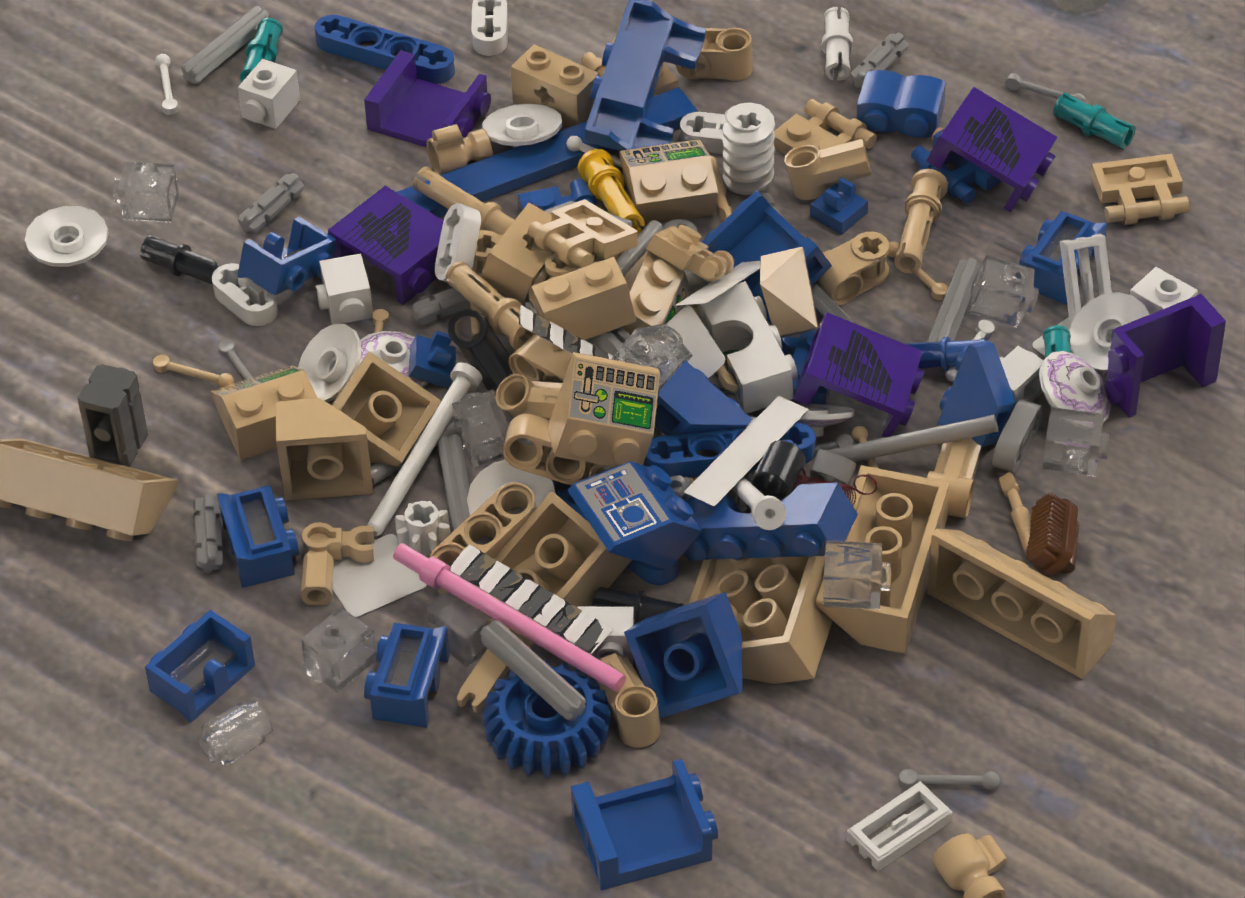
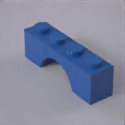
[683,483,858,560]

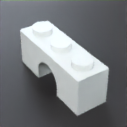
[698,281,798,414]

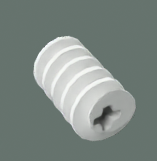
[722,103,775,195]

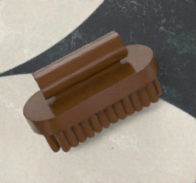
[1026,493,1079,577]

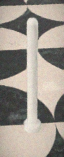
[367,363,482,537]
[731,477,786,530]

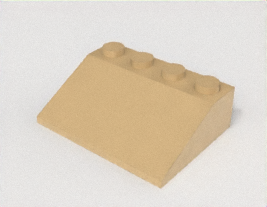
[688,556,833,684]

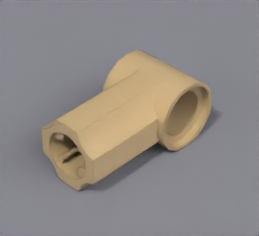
[784,139,872,200]
[495,374,562,420]
[927,437,981,519]
[591,653,661,748]

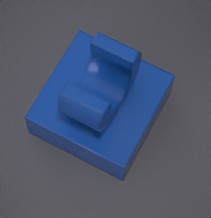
[810,177,868,235]
[409,331,456,389]

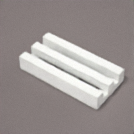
[1060,234,1112,325]
[846,781,952,871]

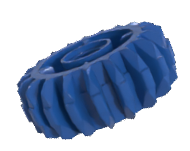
[483,659,611,779]

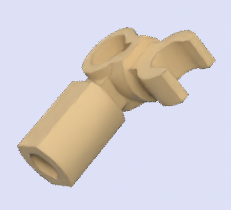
[301,522,375,605]

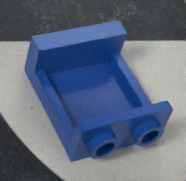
[702,191,832,324]
[571,759,718,891]

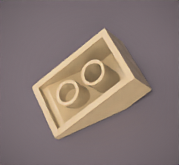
[472,491,633,645]

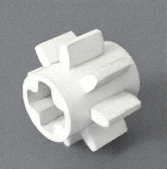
[395,501,450,556]

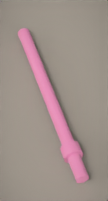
[393,543,626,692]

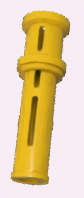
[578,149,645,234]

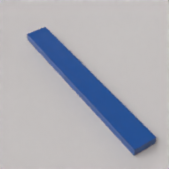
[397,87,698,218]

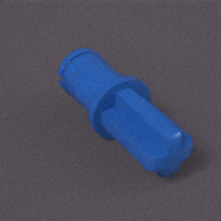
[906,337,987,371]

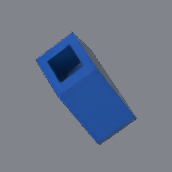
[937,340,1016,447]
[655,360,753,436]

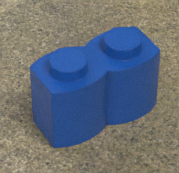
[857,70,946,138]

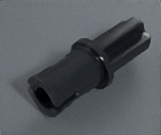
[140,235,221,284]
[592,587,685,625]

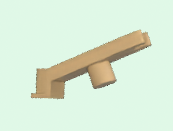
[457,625,533,713]

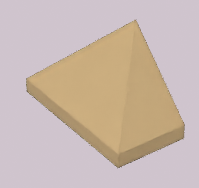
[760,247,818,338]

